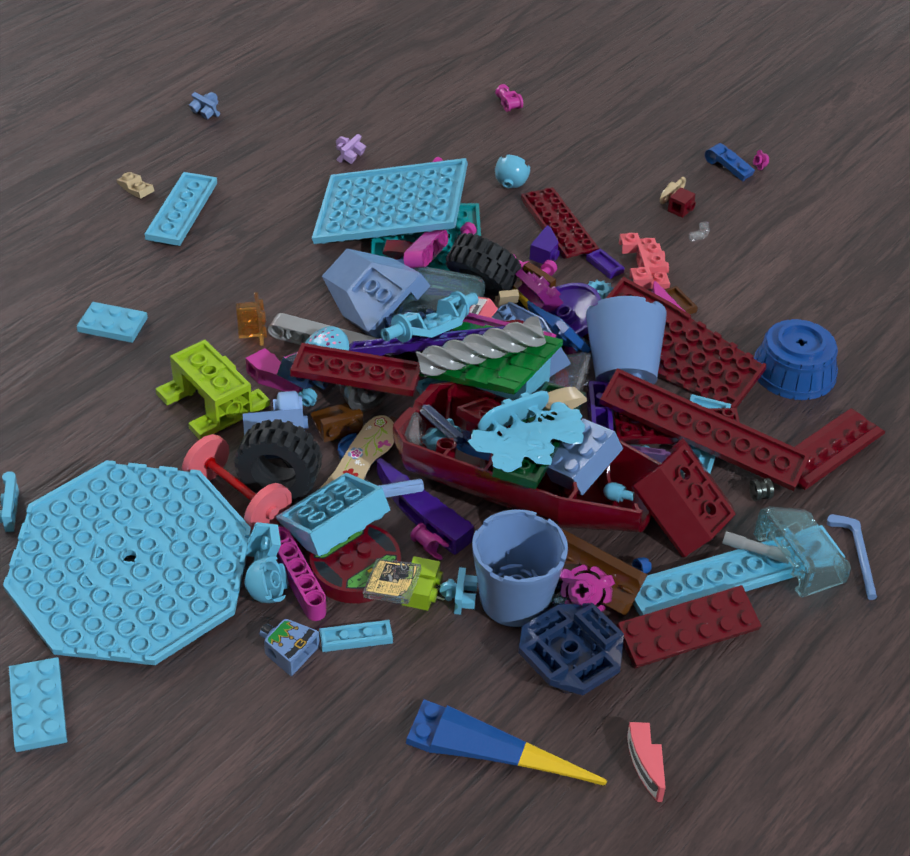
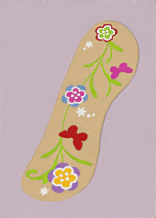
[320,415,394,489]

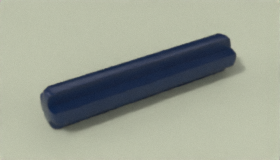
[420,404,464,445]

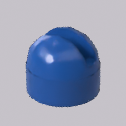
[632,557,652,574]

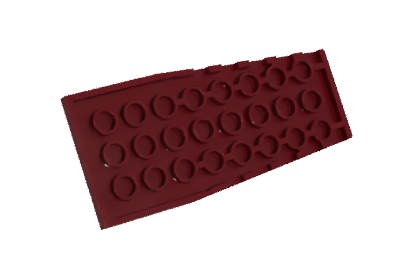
[583,277,766,408]

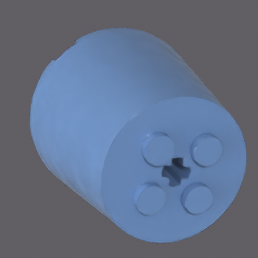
[586,296,667,384]
[472,510,568,627]

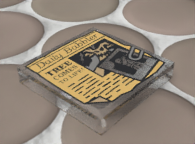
[363,558,421,604]

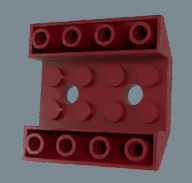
[631,438,736,557]

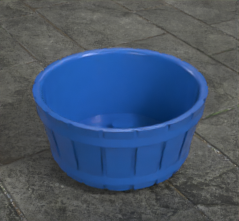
[753,319,838,400]

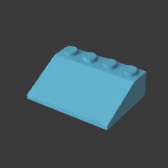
[276,473,390,556]

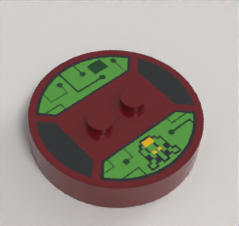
[310,524,401,604]

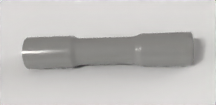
[722,531,792,564]

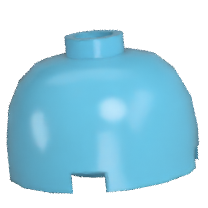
[495,155,530,188]
[244,556,288,603]

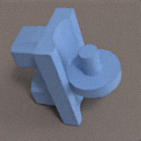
[189,92,220,120]

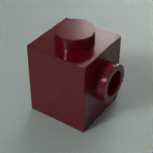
[668,187,696,218]

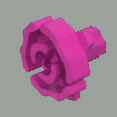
[560,565,615,612]

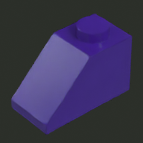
[529,226,560,264]

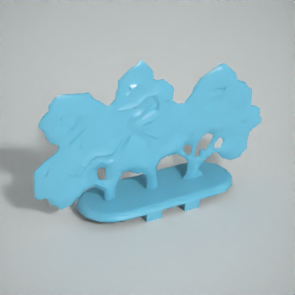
[468,391,585,472]

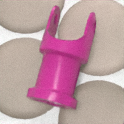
[410,523,449,560]

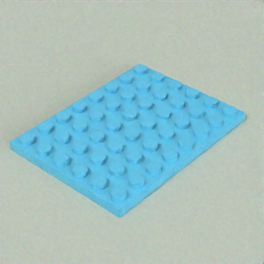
[312,158,468,244]

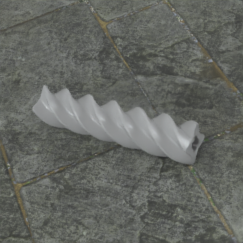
[416,316,546,377]

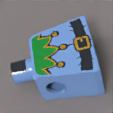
[259,619,320,676]

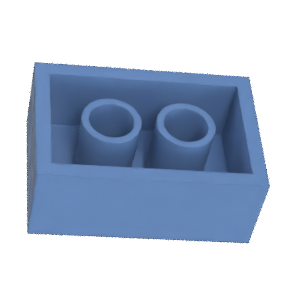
[546,418,623,495]

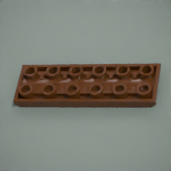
[528,510,648,616]

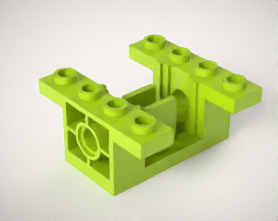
[155,340,270,440]

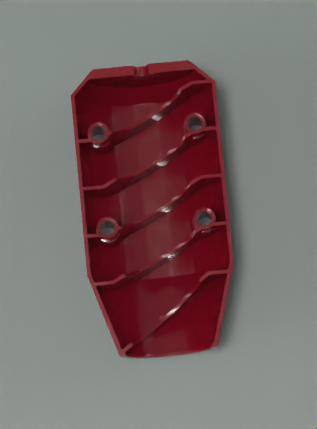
[393,382,661,532]

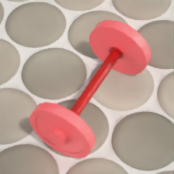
[182,434,292,531]

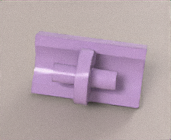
[336,134,366,164]

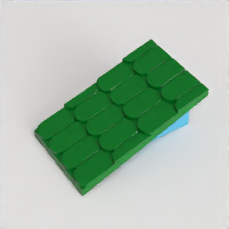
[418,322,563,400]

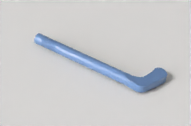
[827,514,877,600]

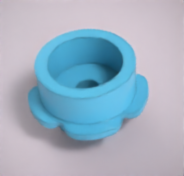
[298,388,317,407]

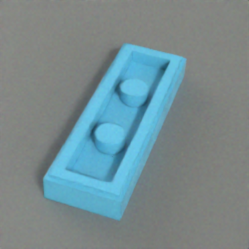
[319,620,393,652]

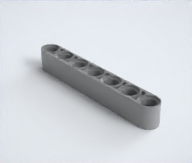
[268,313,399,358]

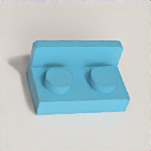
[247,522,281,562]

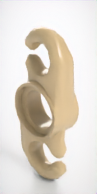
[660,177,686,205]

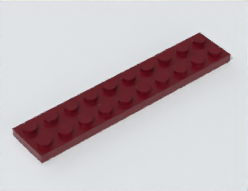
[599,368,811,491]

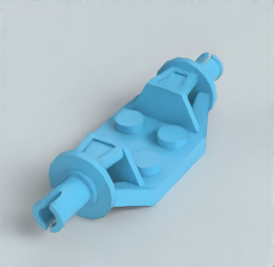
[381,291,479,343]

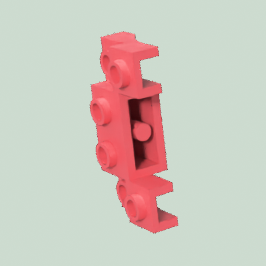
[619,233,670,289]

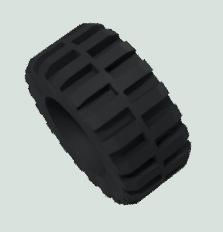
[446,233,521,296]
[234,419,322,502]

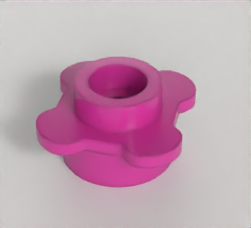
[753,150,769,170]

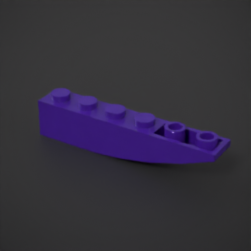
[587,381,613,430]
[377,458,474,555]

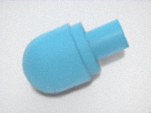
[603,482,635,502]

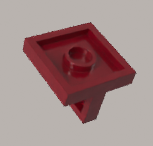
[456,397,502,436]

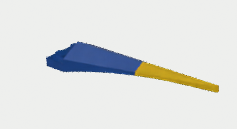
[512,286,591,355]
[406,700,607,785]

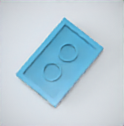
[77,302,148,343]

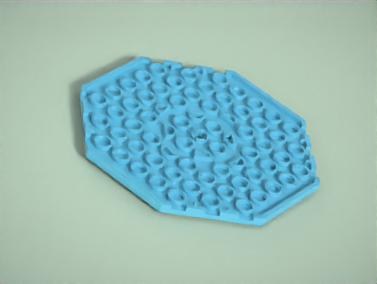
[3,460,251,665]

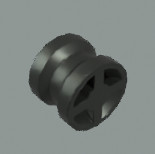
[749,478,774,501]

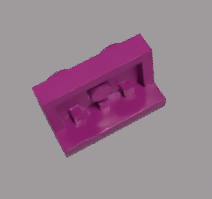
[516,269,563,312]

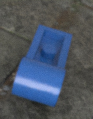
[705,143,755,181]

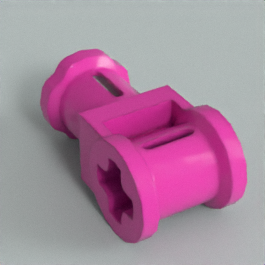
[495,84,523,112]

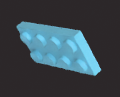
[9,657,67,752]

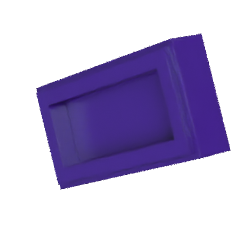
[586,249,624,279]

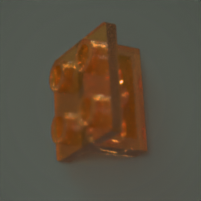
[236,292,267,346]

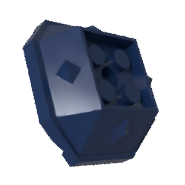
[518,603,624,696]

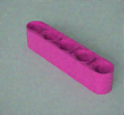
[404,229,448,268]
[276,527,326,621]

